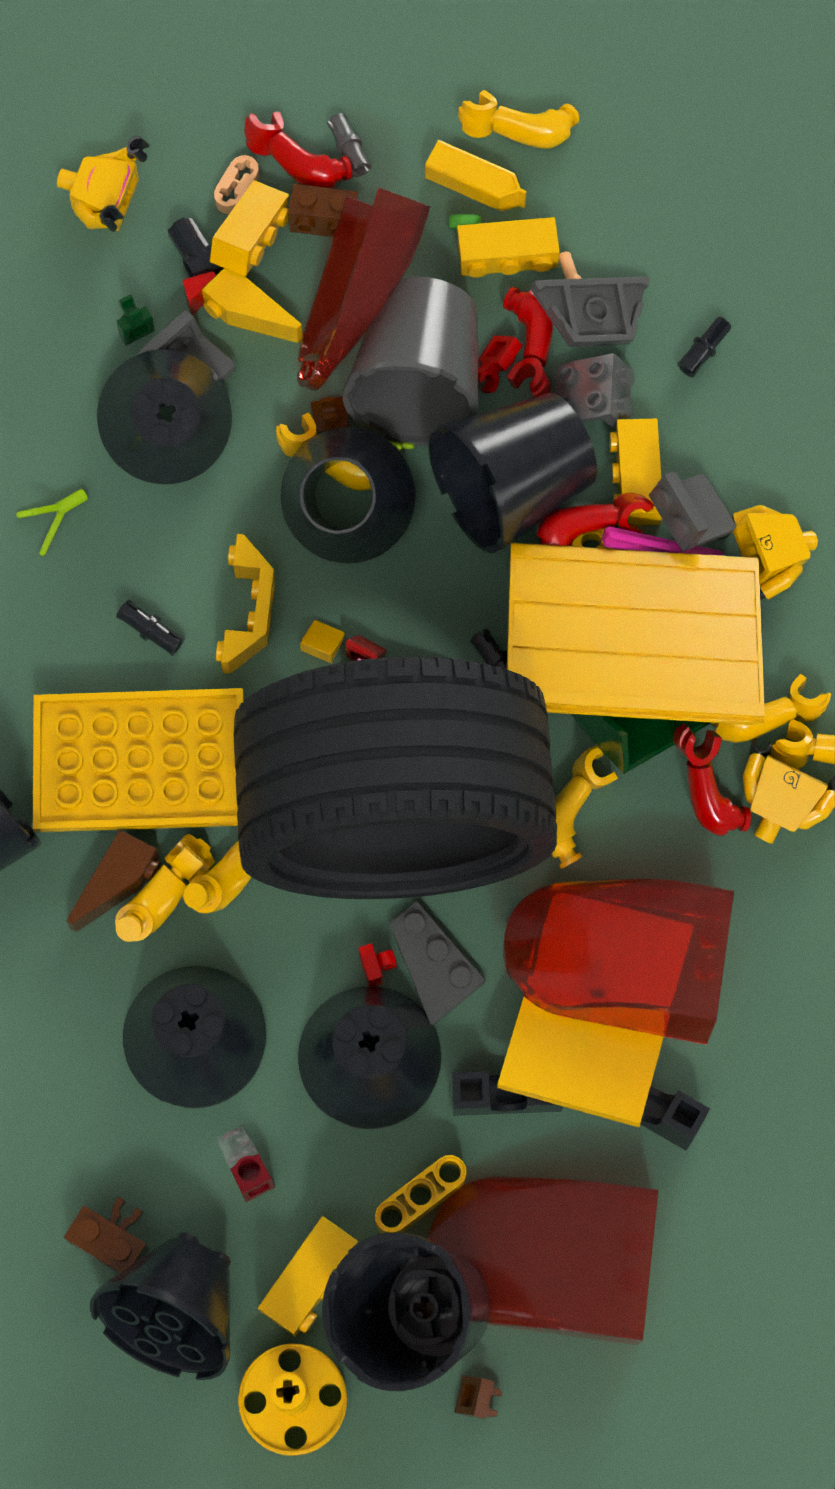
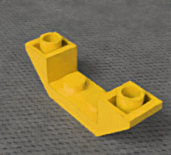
[216,534,276,674]

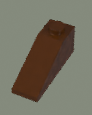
[66,830,161,932]

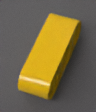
[375,1155,466,1234]

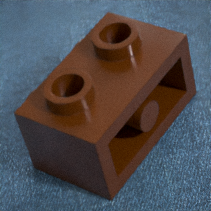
[288,184,359,240]

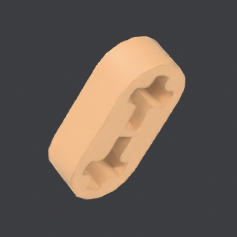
[214,155,259,214]

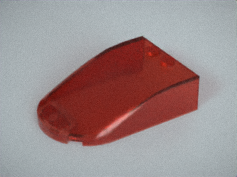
[297,188,431,391]
[503,878,734,1045]
[428,1176,658,1345]

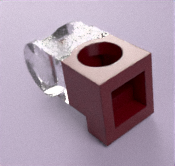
[216,1125,275,1202]

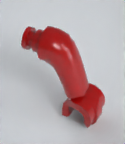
[244,112,352,189]
[503,287,554,397]
[536,493,654,546]
[673,723,751,836]

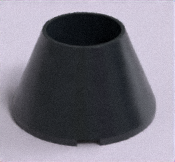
[281,427,416,564]

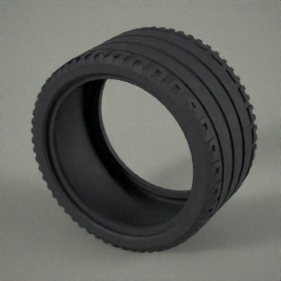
[234,657,557,899]

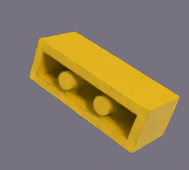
[210,180,289,276]
[457,217,560,278]
[609,418,662,526]
[258,1216,359,1337]

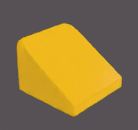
[300,620,346,664]

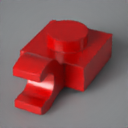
[478,335,523,394]

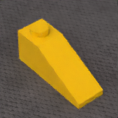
[202,268,303,343]

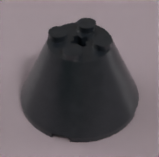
[97,349,232,485]
[123,966,266,1109]
[298,986,441,1129]
[90,1232,231,1380]

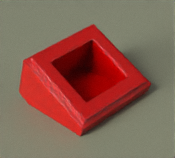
[182,272,216,315]
[345,635,387,661]

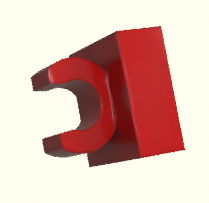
[358,943,397,987]

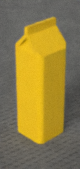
[425,140,527,211]

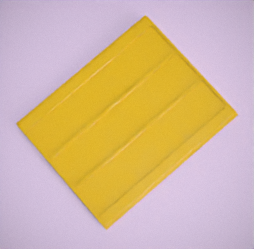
[507,543,765,726]

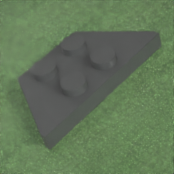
[530,277,649,347]

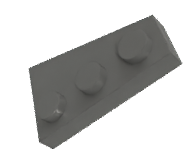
[390,901,485,1025]

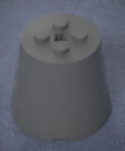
[343,277,478,446]

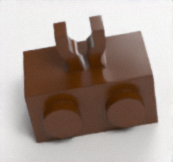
[63,1196,150,1273]

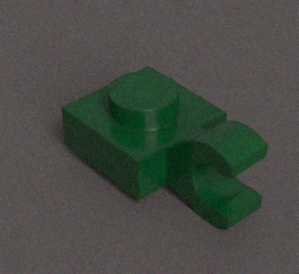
[116,294,155,346]

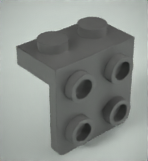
[137,310,236,382]
[554,353,634,430]
[648,471,736,552]

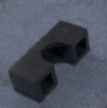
[452,1071,563,1116]
[640,1085,710,1151]

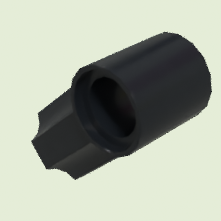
[167,217,224,277]

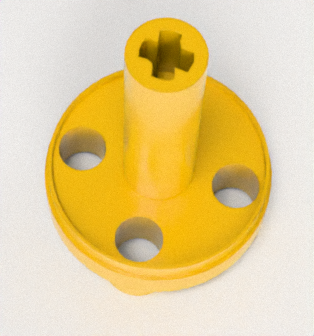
[238,1343,348,1456]

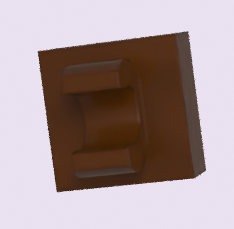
[310,396,349,435]
[454,1376,502,1419]

